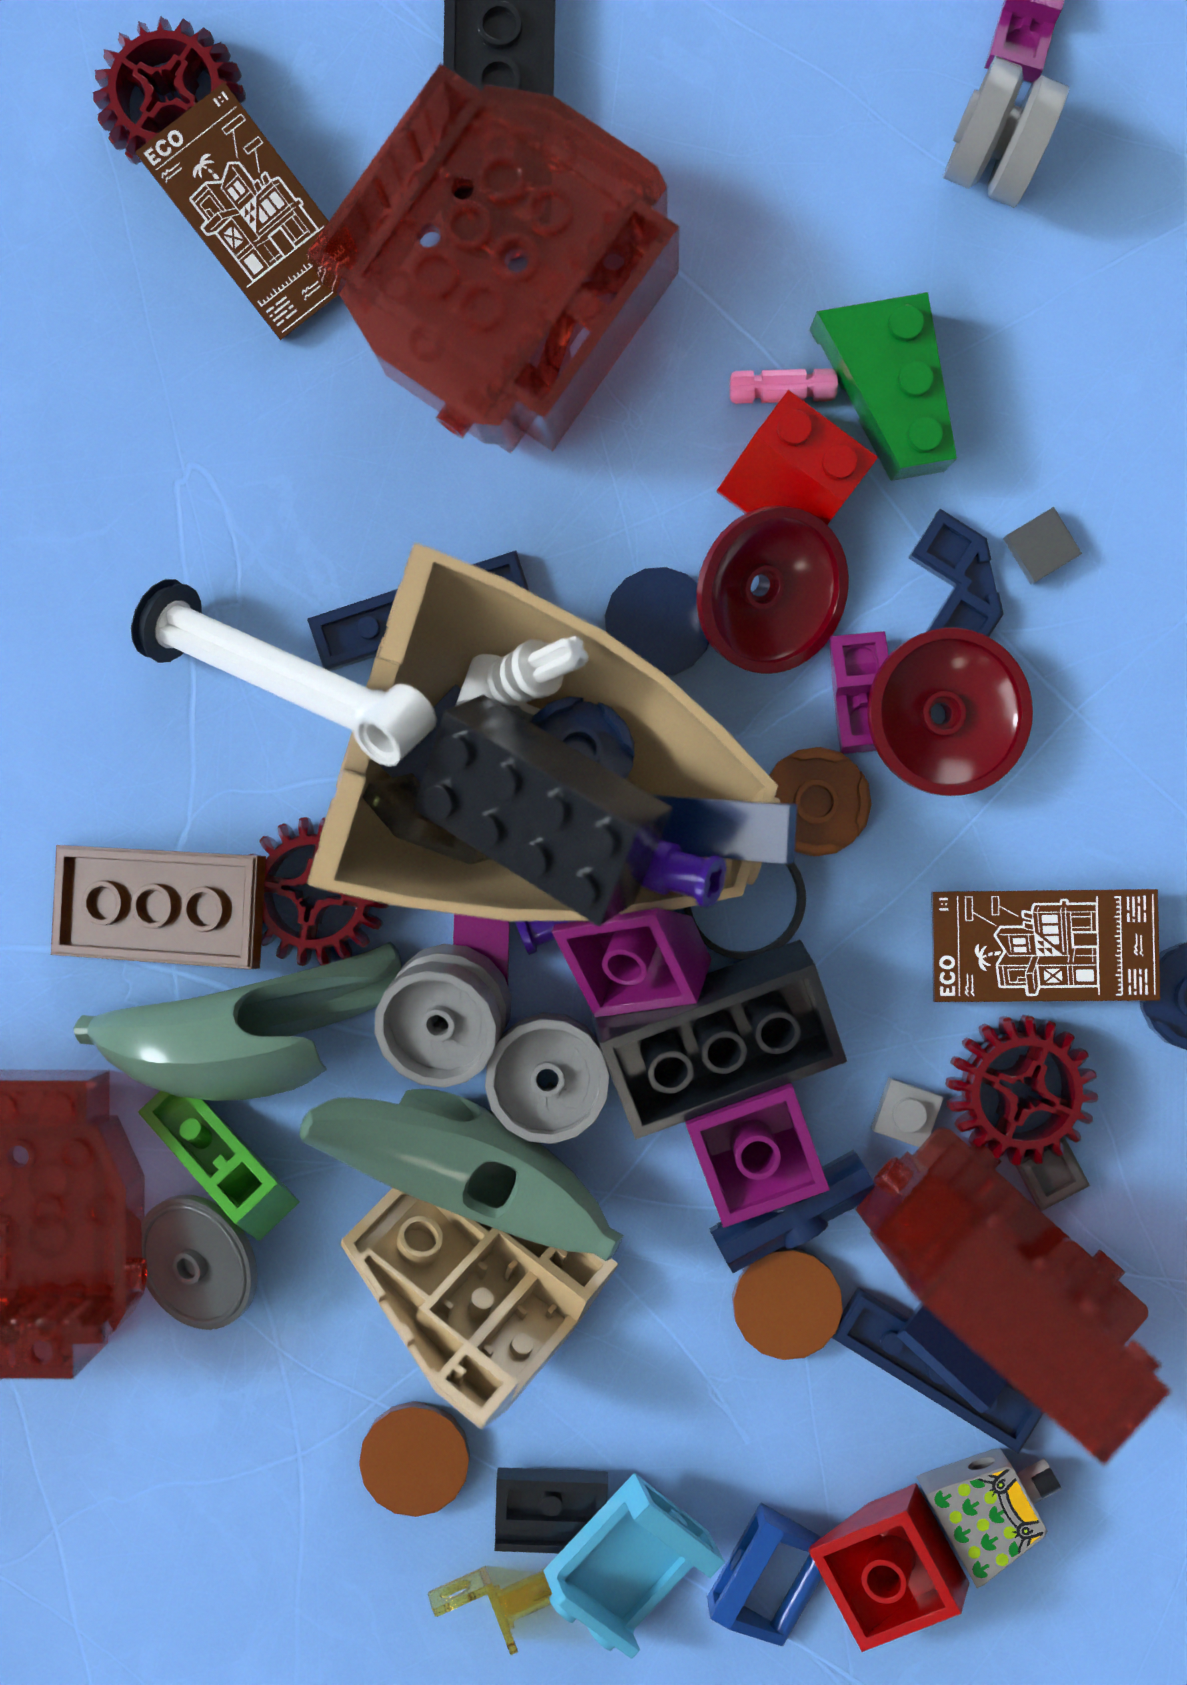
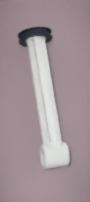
[131,579,436,766]

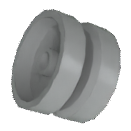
[943,55,1069,208]
[374,944,512,1088]
[485,1012,609,1144]

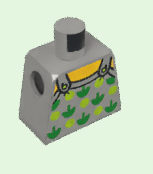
[917,1449,1062,1588]

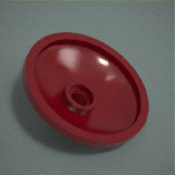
[696,505,849,674]
[867,628,1033,796]

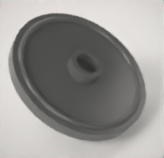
[136,1195,257,1330]

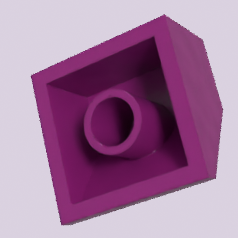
[552,908,712,1018]
[685,1083,830,1228]

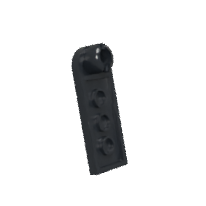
[441,0,556,262]

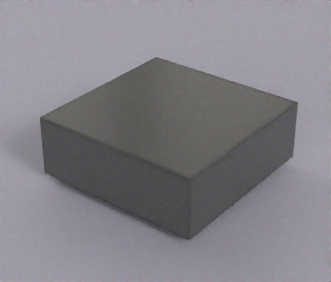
[1003,507,1082,584]
[1015,1136,1090,1211]

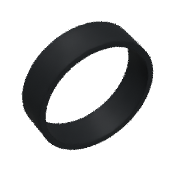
[684,863,806,959]

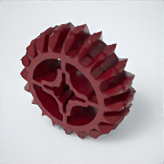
[93,16,246,165]
[249,817,389,966]
[945,1015,1098,1166]

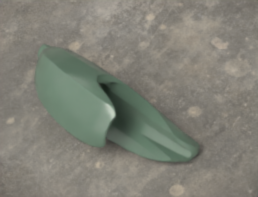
[73,941,401,1101]
[300,1089,624,1261]

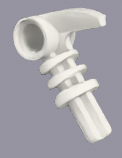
[456,636,588,722]

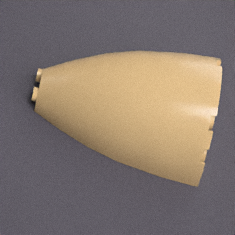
[307,542,780,921]

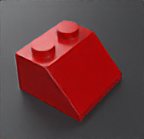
[716,390,878,525]
[808,1483,970,1652]

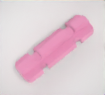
[729,368,838,404]

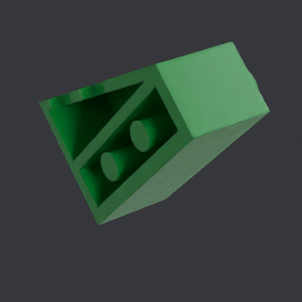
[809,292,957,481]

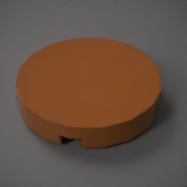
[769,747,872,857]
[732,1247,843,1360]
[359,1401,470,1517]

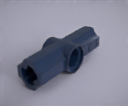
[709,1150,879,1273]

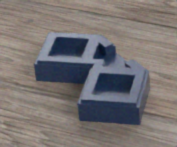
[908,509,1004,637]

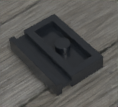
[494,1467,608,1554]

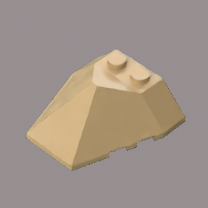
[341,1188,618,1429]

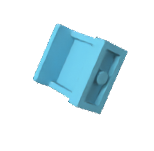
[543,1473,725,1659]

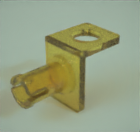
[428,1566,552,1655]

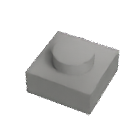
[871,1077,943,1150]

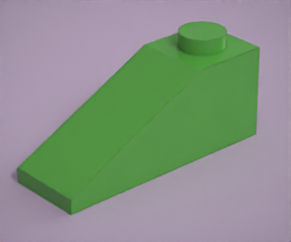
[138,1091,300,1241]

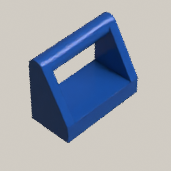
[707,1502,822,1646]

